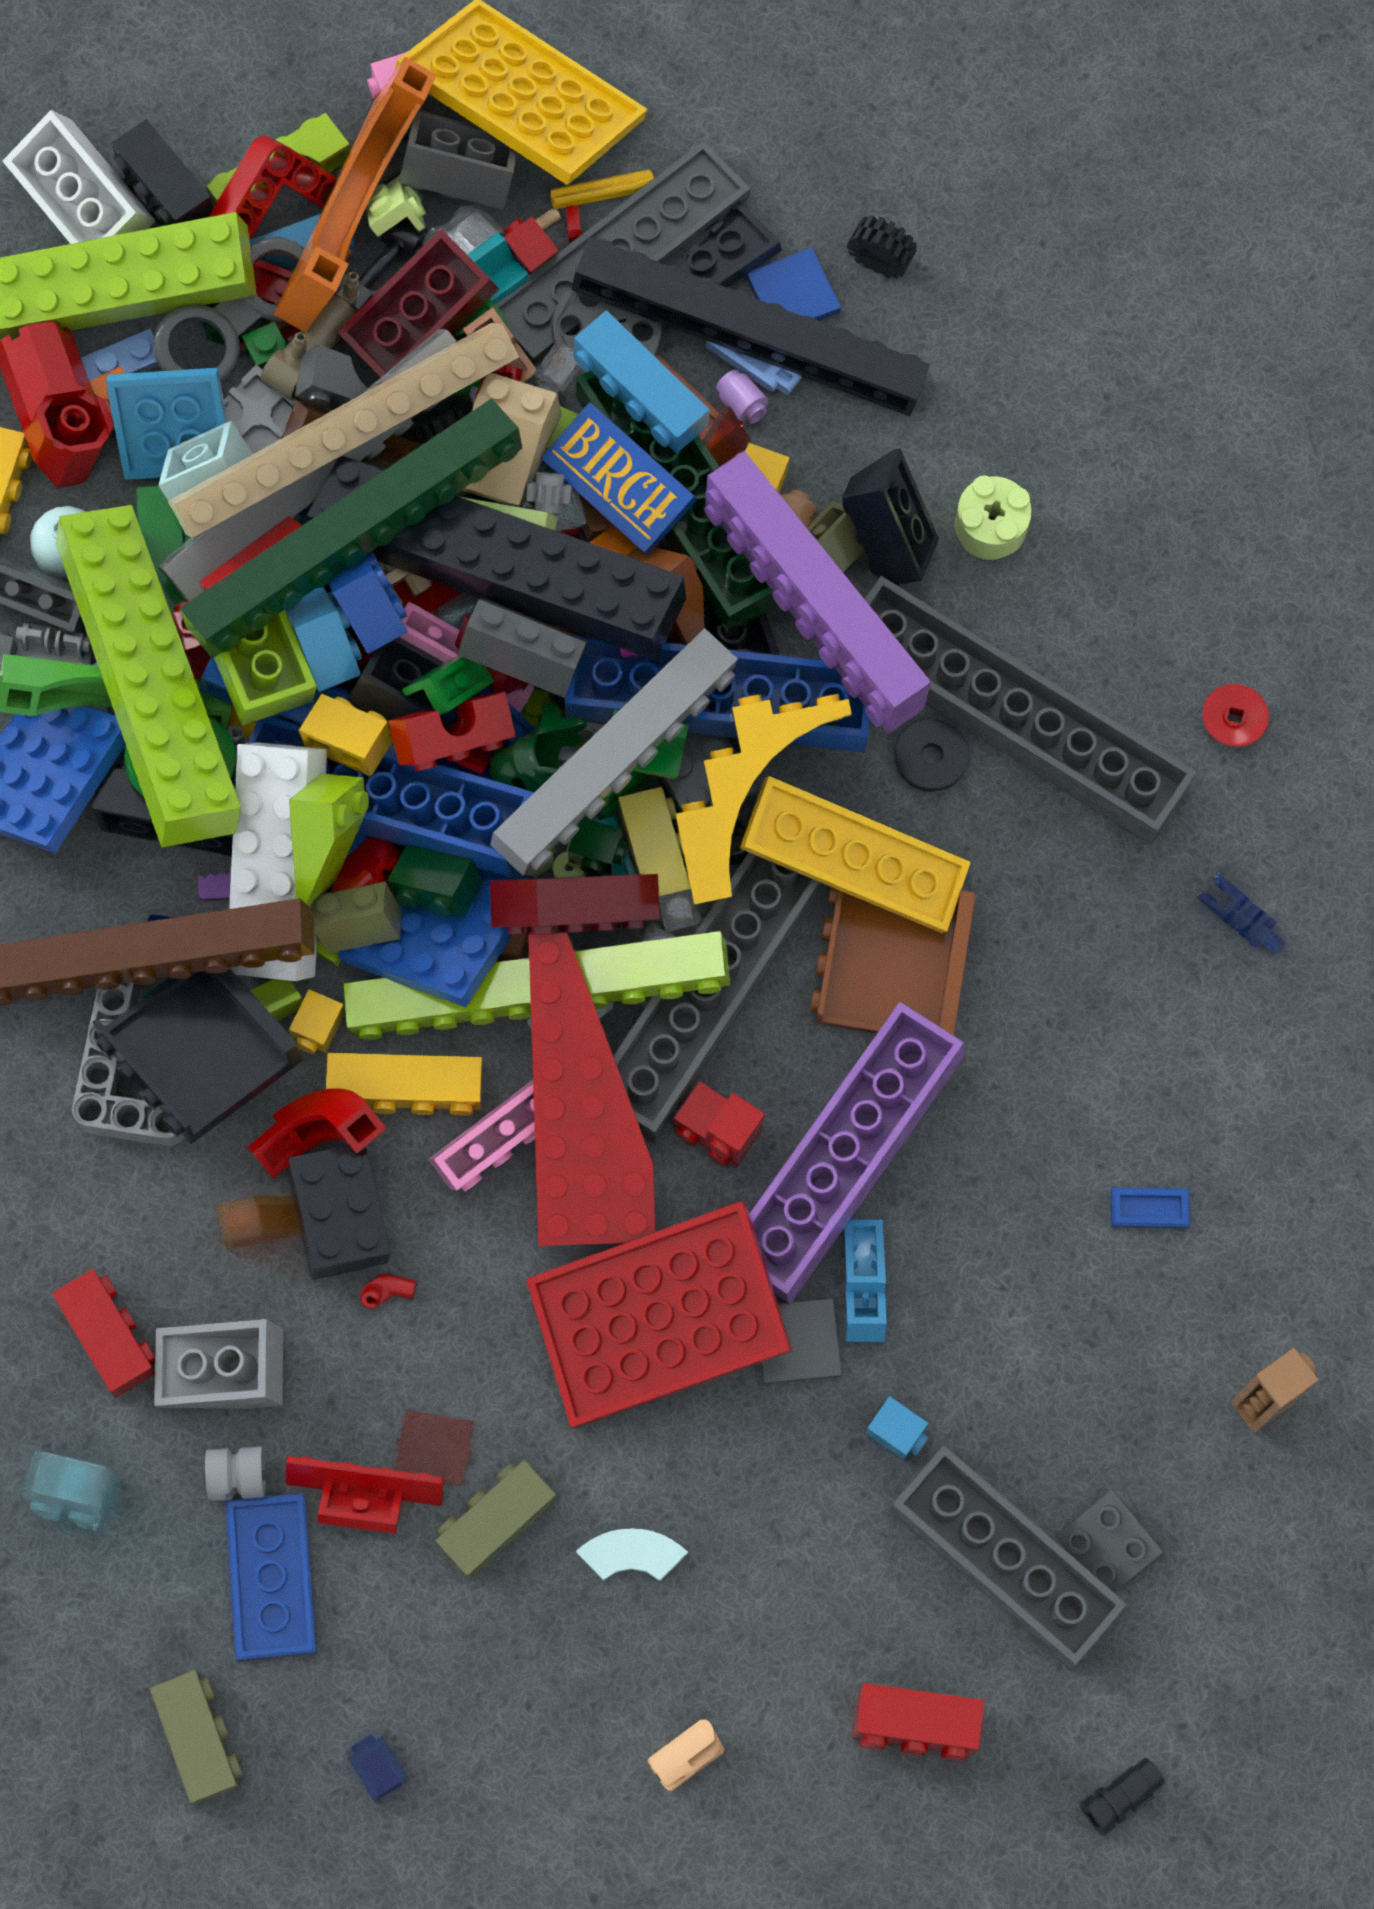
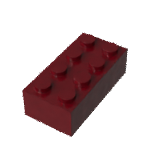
[337,228,499,377]
[490,874,660,934]

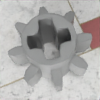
[526,472,572,513]

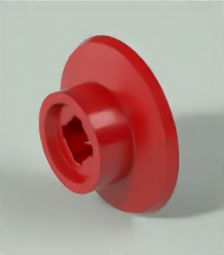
[1203,684,1269,747]

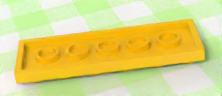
[740,776,971,933]

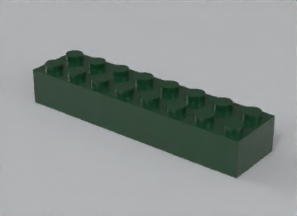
[576,371,778,633]

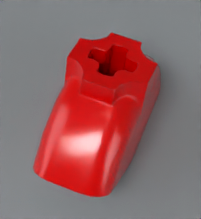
[332,836,402,895]

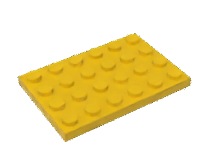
[394,0,648,185]

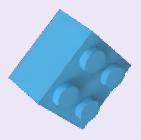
[285,587,362,692]

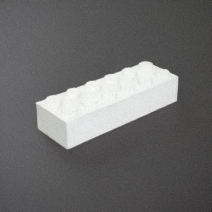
[229,742,327,981]

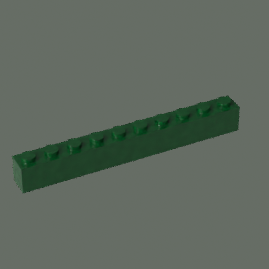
[179,398,523,658]

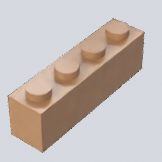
[1231,1348,1319,1433]

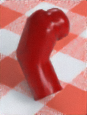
[360,1273,417,1309]

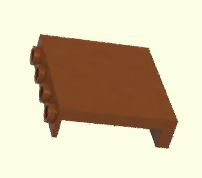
[810,887,976,1036]

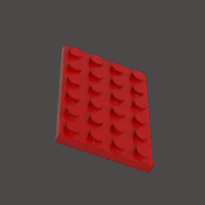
[526,1201,793,1428]

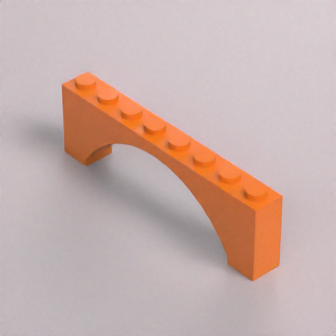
[273,56,437,333]

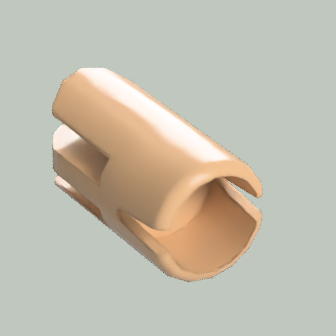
[648,1719,725,1792]

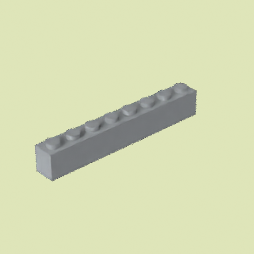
[490,628,738,876]

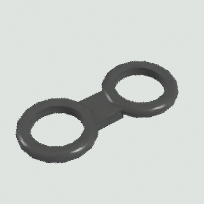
[153,237,304,383]

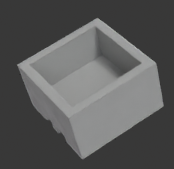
[224,365,296,454]

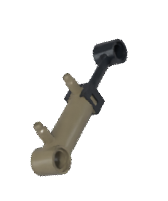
[260,217,430,400]

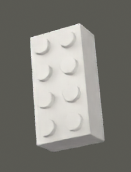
[3,110,155,244]

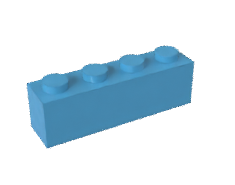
[574,310,710,454]

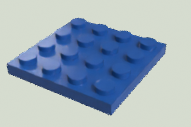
[0,706,126,854]
[338,868,538,1007]

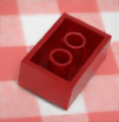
[852,1683,984,1761]

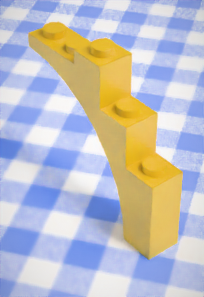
[676,694,852,904]

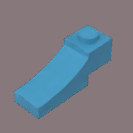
[844,1220,887,1342]

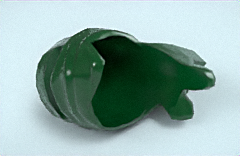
[489,702,587,793]

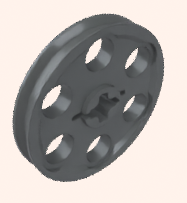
[552,288,661,376]

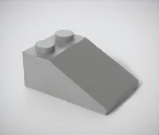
[154,1319,284,1409]

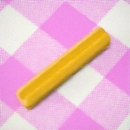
[550,169,654,209]

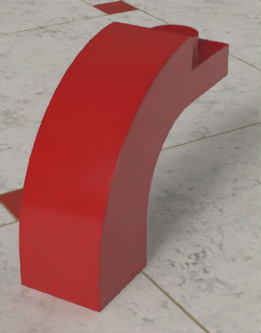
[247,1088,387,1178]

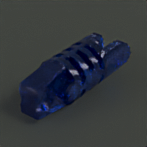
[1196,872,1286,953]

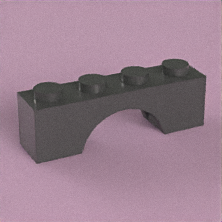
[295,345,441,442]

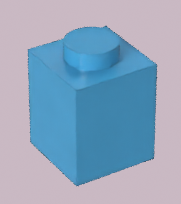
[865,1396,929,1460]

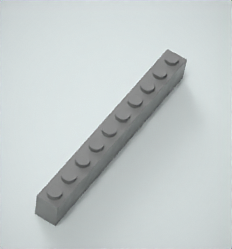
[157,329,457,601]

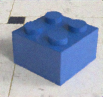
[328,552,408,654]

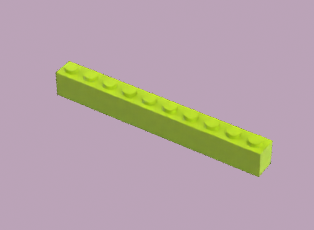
[344,931,731,1040]

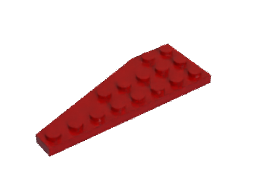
[528,933,655,1246]

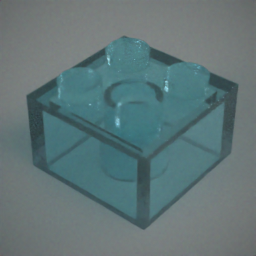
[21,1450,122,1530]

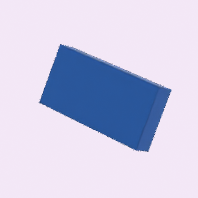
[1111,1187,1190,1228]

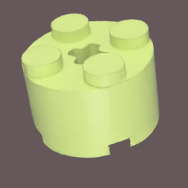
[954,475,1031,560]

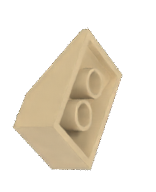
[462,373,562,508]

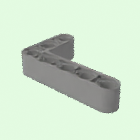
[72,982,184,1146]

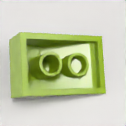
[289,774,369,905]

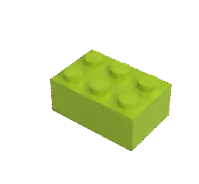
[214,610,317,726]

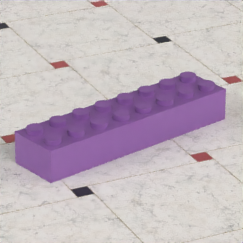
[704,451,931,734]
[749,1002,965,1304]

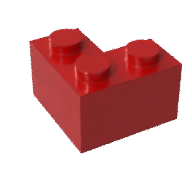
[673,1081,765,1168]

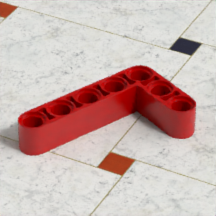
[208,135,337,241]

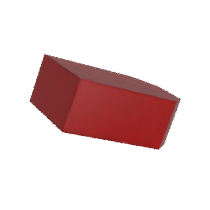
[566,205,581,243]

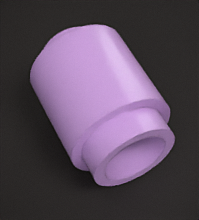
[716,370,768,424]

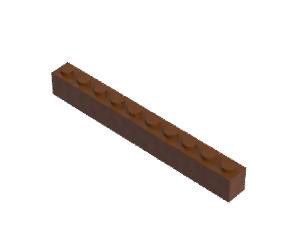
[0,898,315,1006]

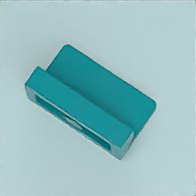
[467,232,530,318]

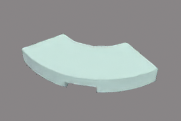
[576,1528,688,1581]

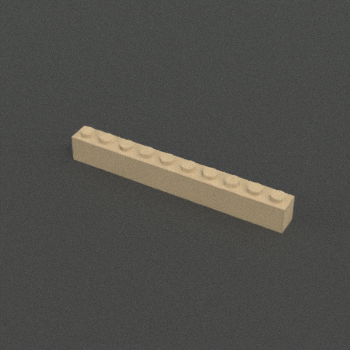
[168,323,519,538]

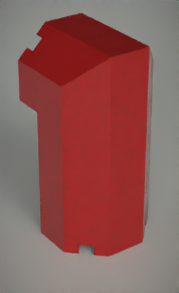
[0,321,114,489]

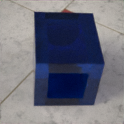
[347,1735,409,1802]

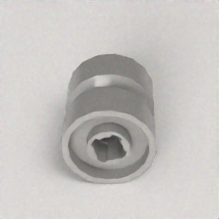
[205,1446,266,1501]

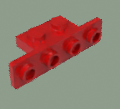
[286,1456,444,1534]

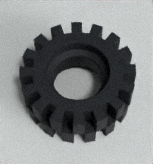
[847,215,917,279]
[411,393,474,446]

